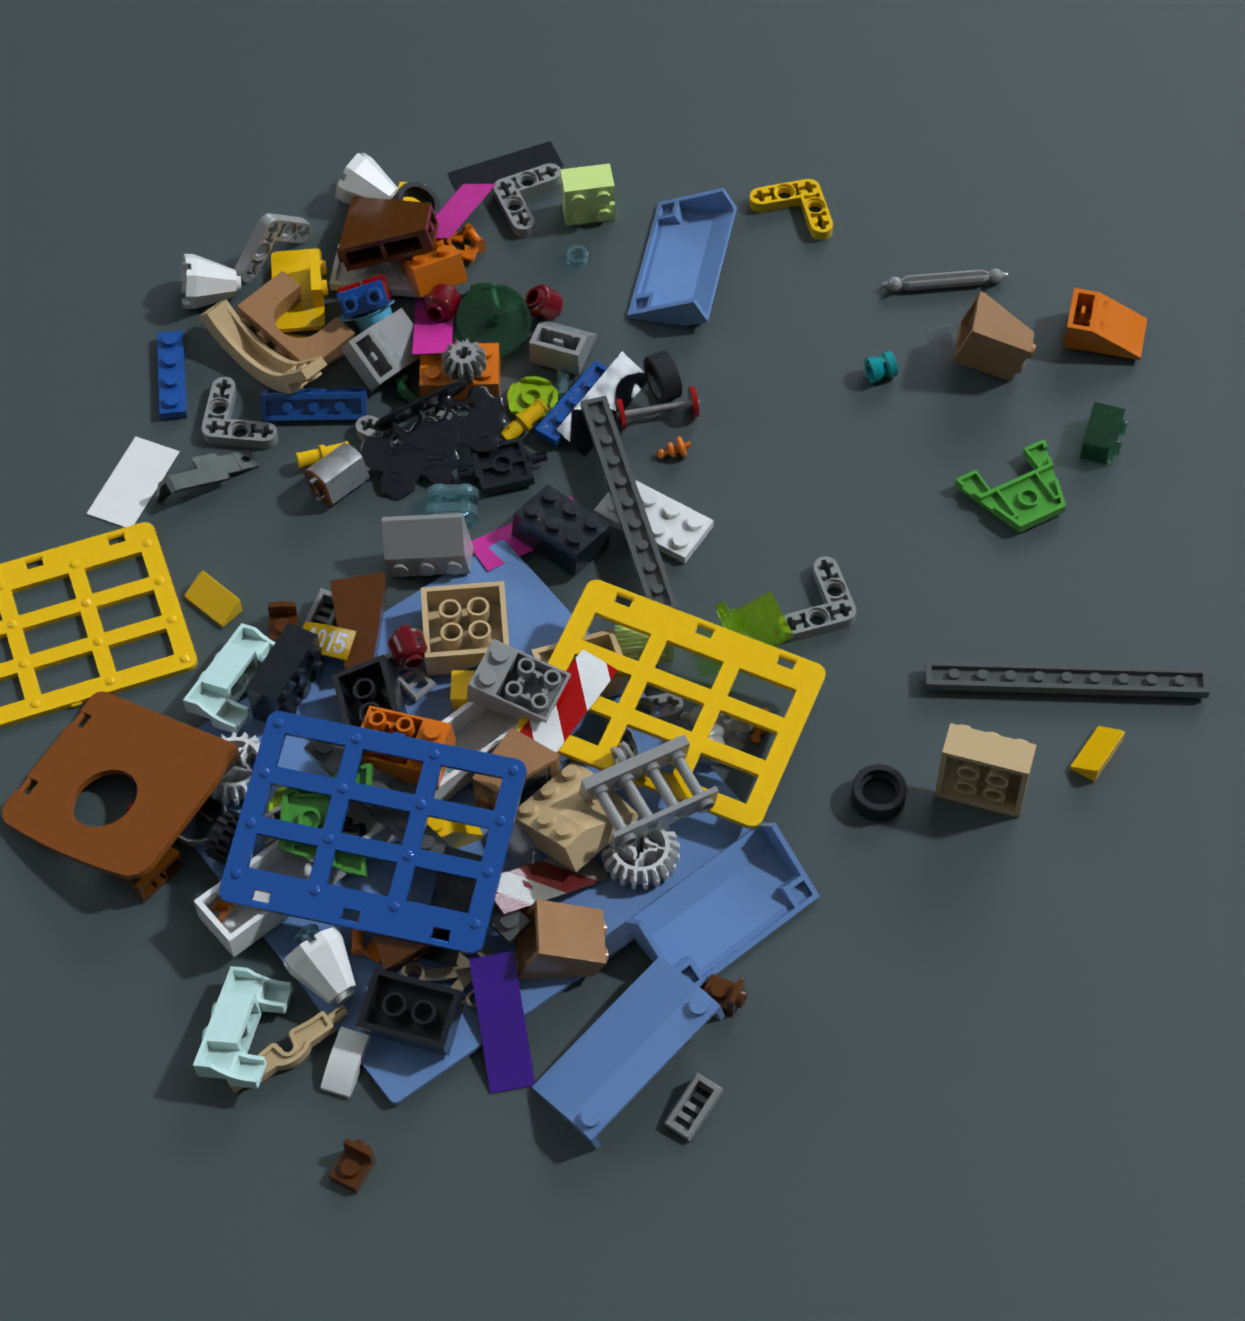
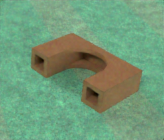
[237,270,355,383]

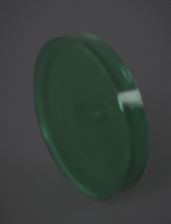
[455,283,531,358]

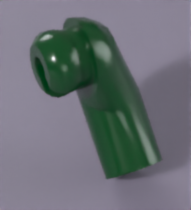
[393,372,421,404]

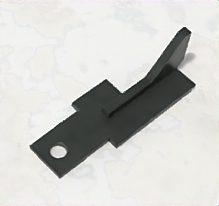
[155,449,259,503]

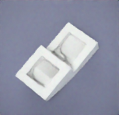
[320,1027,370,1099]

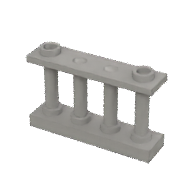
[579,735,719,850]

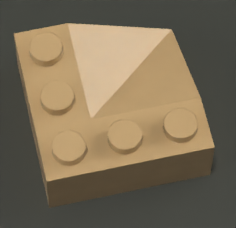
[421,581,509,676]
[935,723,1036,817]
[514,761,639,872]

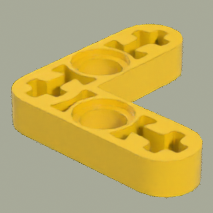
[749,179,833,241]

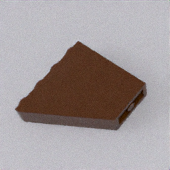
[337,197,439,272]

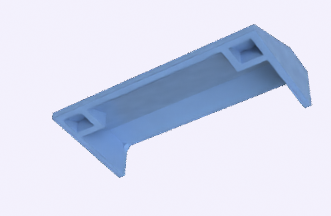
[627,188,737,326]
[625,822,820,987]
[532,957,725,1149]

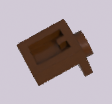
[268,601,298,642]
[704,973,748,1017]
[329,1138,376,1194]

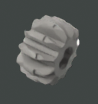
[442,338,487,383]

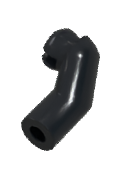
[342,816,367,837]

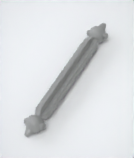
[882,268,1008,292]

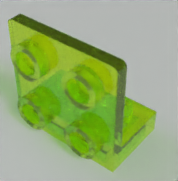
[714,592,794,647]

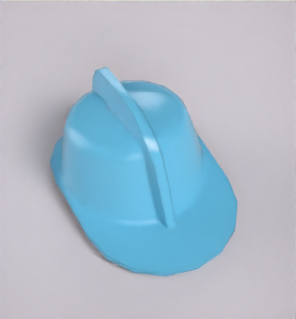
[338,300,395,332]

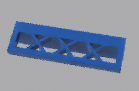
[260,388,369,421]

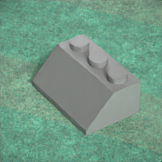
[381,513,474,577]

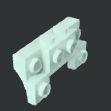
[183,623,275,734]
[193,966,294,1089]

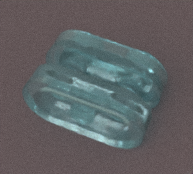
[424,483,479,526]

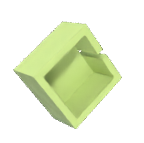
[560,163,615,226]

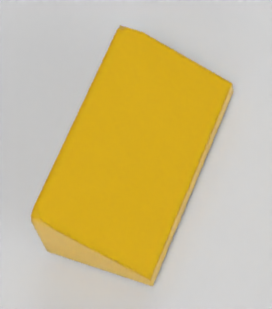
[184,570,243,628]
[1070,726,1125,782]

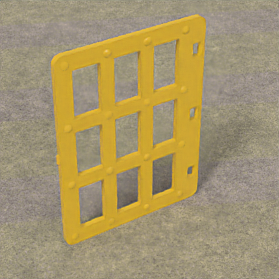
[0,522,198,729]
[517,580,826,829]

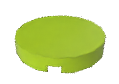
[507,376,558,422]

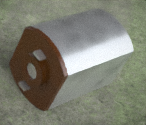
[304,443,370,506]

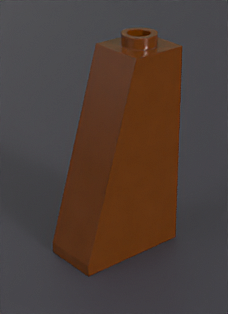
[330,572,387,669]

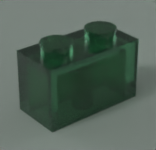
[1080,402,1128,466]

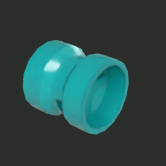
[864,351,898,383]

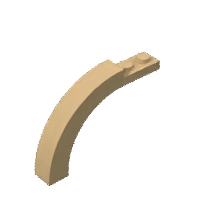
[198,299,327,394]

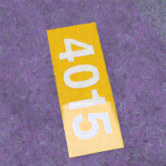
[303,621,357,660]

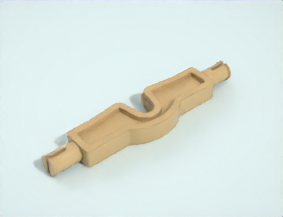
[230,1004,349,1094]

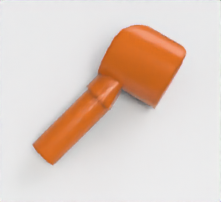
[211,899,237,923]

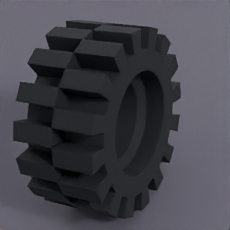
[205,809,240,866]

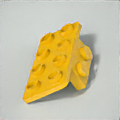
[271,248,328,333]

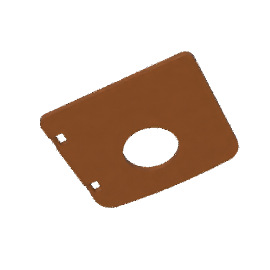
[2,691,240,880]

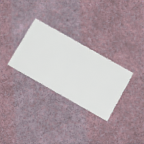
[86,436,180,527]

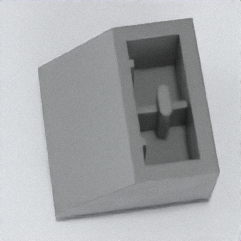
[529,321,597,376]

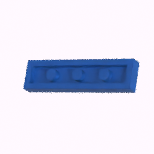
[157,330,187,420]
[535,360,608,447]

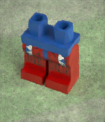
[336,273,392,319]

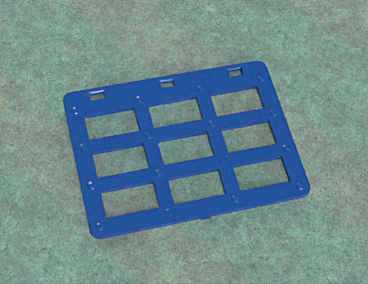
[219,711,527,954]

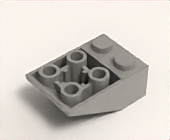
[341,308,420,392]
[467,638,571,723]

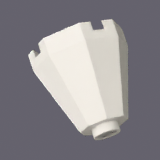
[335,153,398,204]
[181,254,241,309]
[284,926,356,1005]

